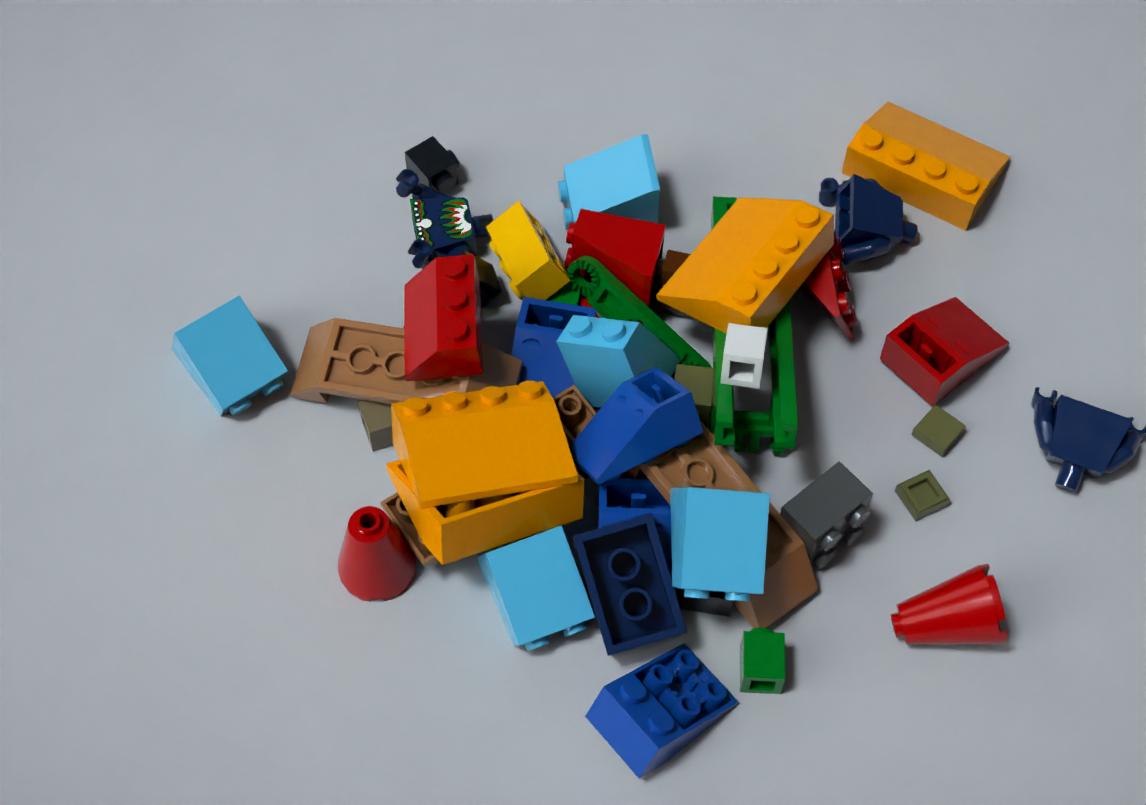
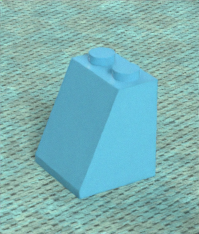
[558,134,660,230]
[171,295,288,416]
[556,315,680,408]
[670,487,770,601]
[477,525,595,651]

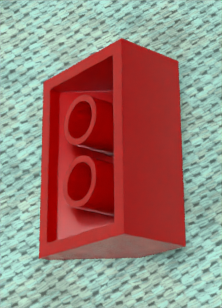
[404,254,483,382]

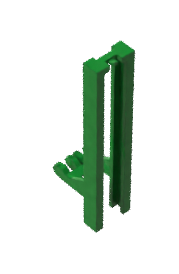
[709,196,798,454]

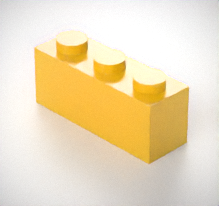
[486,200,571,300]

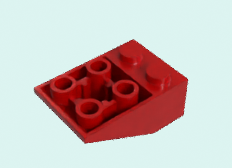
[802,230,858,340]
[880,297,1009,406]

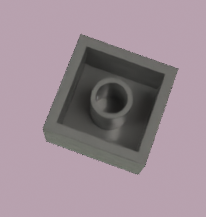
[780,461,873,569]

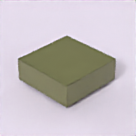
[911,404,966,457]
[895,470,950,521]

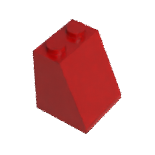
[565,209,666,325]

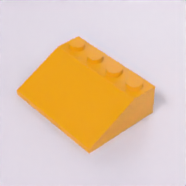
[842,102,1010,231]
[656,197,834,334]
[391,381,578,508]
[386,460,584,565]

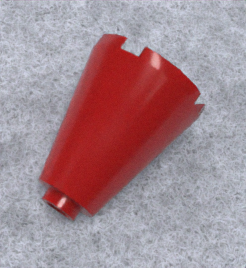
[338,506,416,602]
[890,564,1009,644]

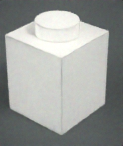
[720,323,768,389]

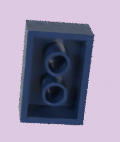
[573,513,687,656]

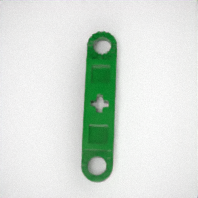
[567,256,712,379]

